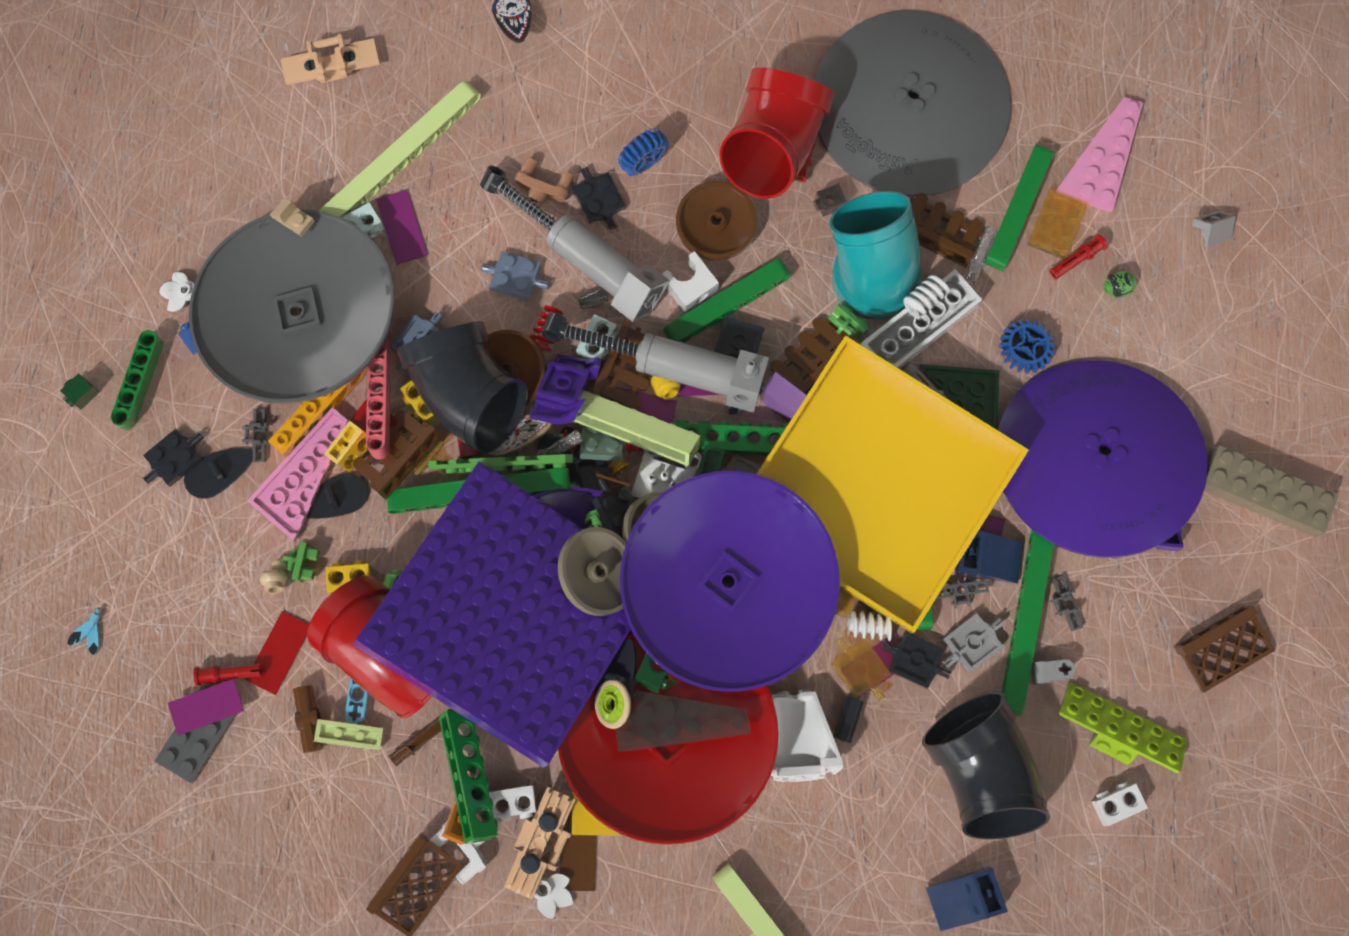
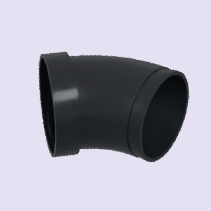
[397,321,528,453]
[922,692,1050,839]

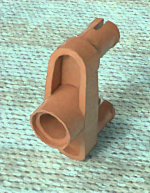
[514,157,574,207]

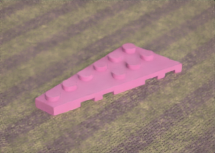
[1053,97,1143,212]
[247,407,349,542]

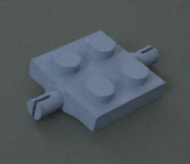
[481,251,550,301]
[390,312,443,373]

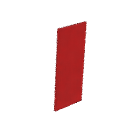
[245,611,309,695]

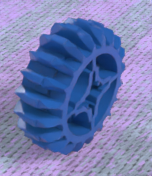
[618,128,669,176]
[999,318,1056,374]

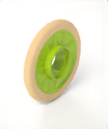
[595,680,631,729]

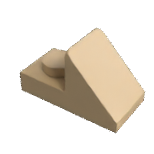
[270,199,315,237]

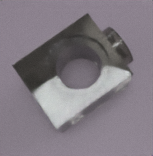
[813,184,847,217]

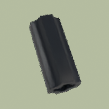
[833,696,864,743]

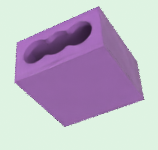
[759,372,807,423]

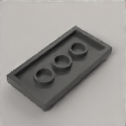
[154,686,235,784]

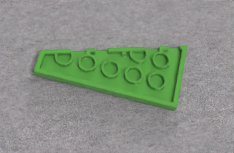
[429,454,573,473]

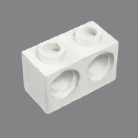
[1091,781,1148,826]
[489,785,537,822]

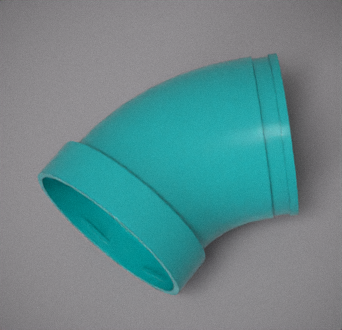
[829,191,922,319]

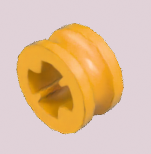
[608,456,629,476]

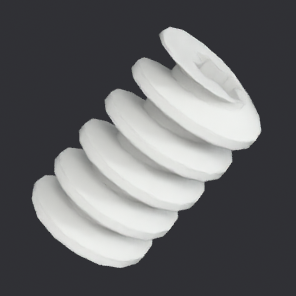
[903,275,950,319]
[847,610,892,641]

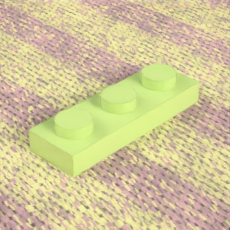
[314,719,383,750]

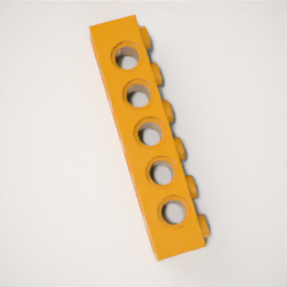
[268,366,368,457]

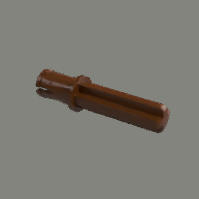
[388,718,441,767]

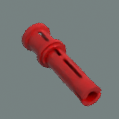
[1049,234,1108,280]
[193,663,262,686]

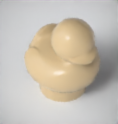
[260,558,288,594]

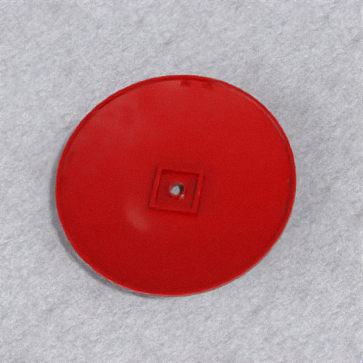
[558,631,779,845]

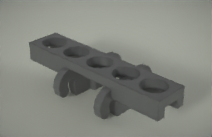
[241,408,269,463]
[1050,575,1083,632]
[936,579,989,608]

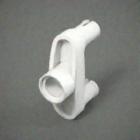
[429,821,487,885]

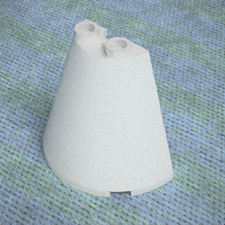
[771,690,843,782]

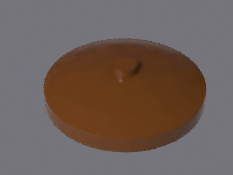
[676,181,757,261]
[487,329,547,408]

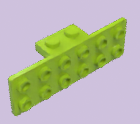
[1059,682,1188,774]

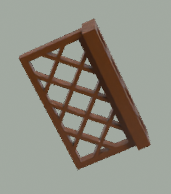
[1174,605,1275,693]
[366,832,463,936]

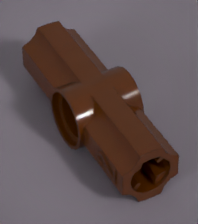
[293,685,323,753]

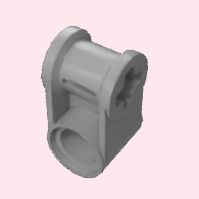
[1031,659,1075,685]

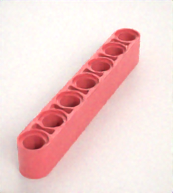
[366,332,391,459]

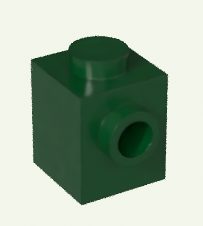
[60,373,100,409]

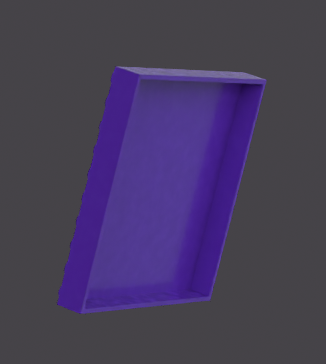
[353,461,631,768]

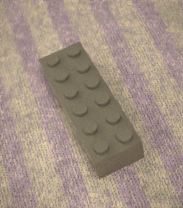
[1204,445,1339,537]

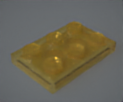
[1027,189,1087,259]

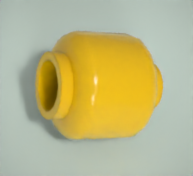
[651,376,681,400]

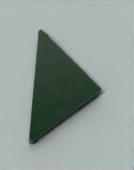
[919,364,1000,430]

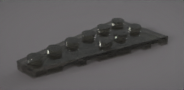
[616,690,751,752]

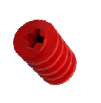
[530,305,564,352]

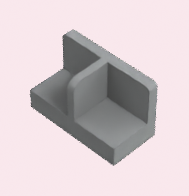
[1193,211,1236,247]

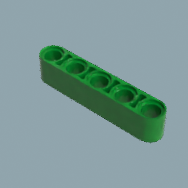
[111,330,163,430]

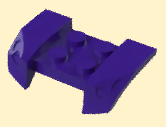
[530,354,601,424]

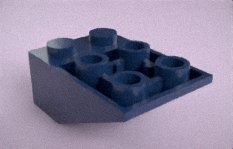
[954,531,1022,584]
[926,867,1008,931]

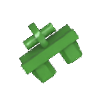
[828,303,868,341]
[282,541,320,583]

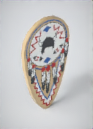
[487,415,552,456]

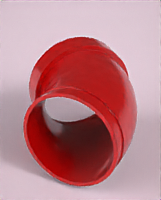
[719,67,835,199]
[307,576,433,719]

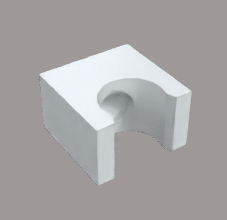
[662,251,719,313]

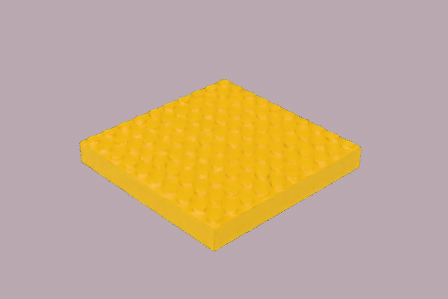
[757,336,1029,633]

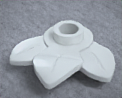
[159,272,194,312]
[534,874,573,919]

